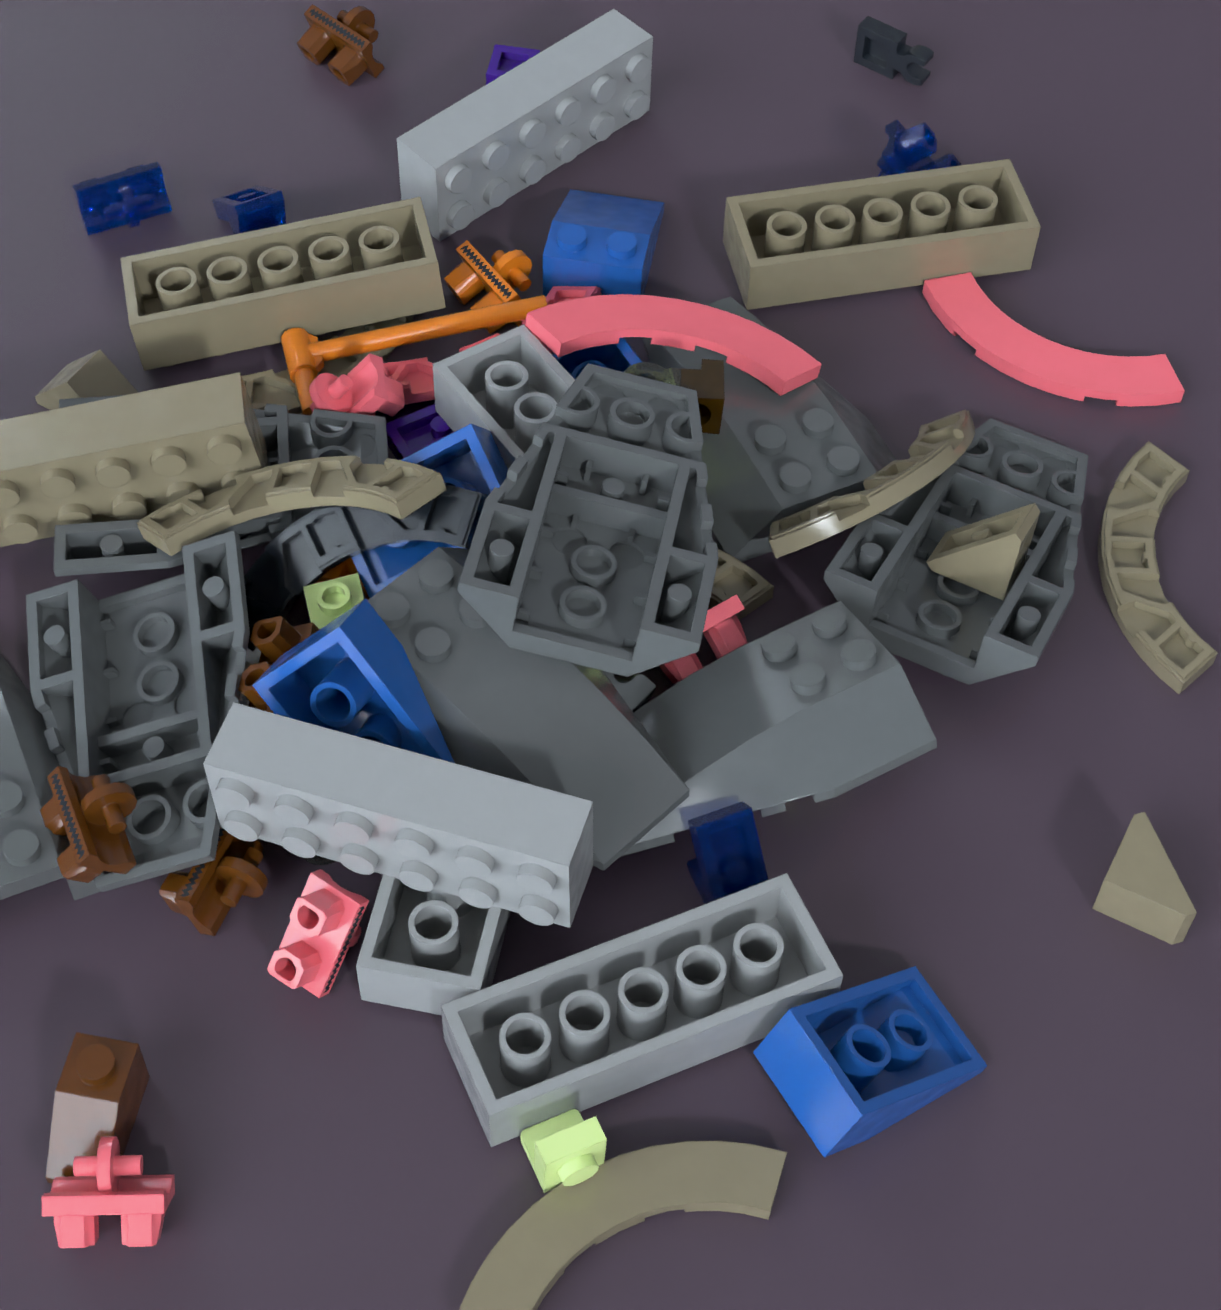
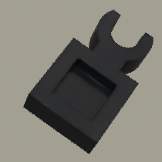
[853,16,934,86]

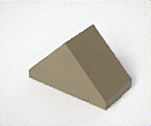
[35,349,138,410]
[926,503,1041,601]
[1092,812,1197,945]

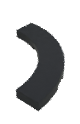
[244,485,488,652]

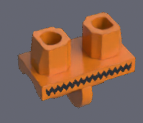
[444,240,532,334]

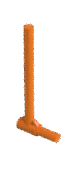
[281,295,547,415]

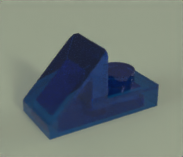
[212,185,286,235]
[687,801,769,904]

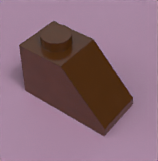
[45,1032,150,1183]

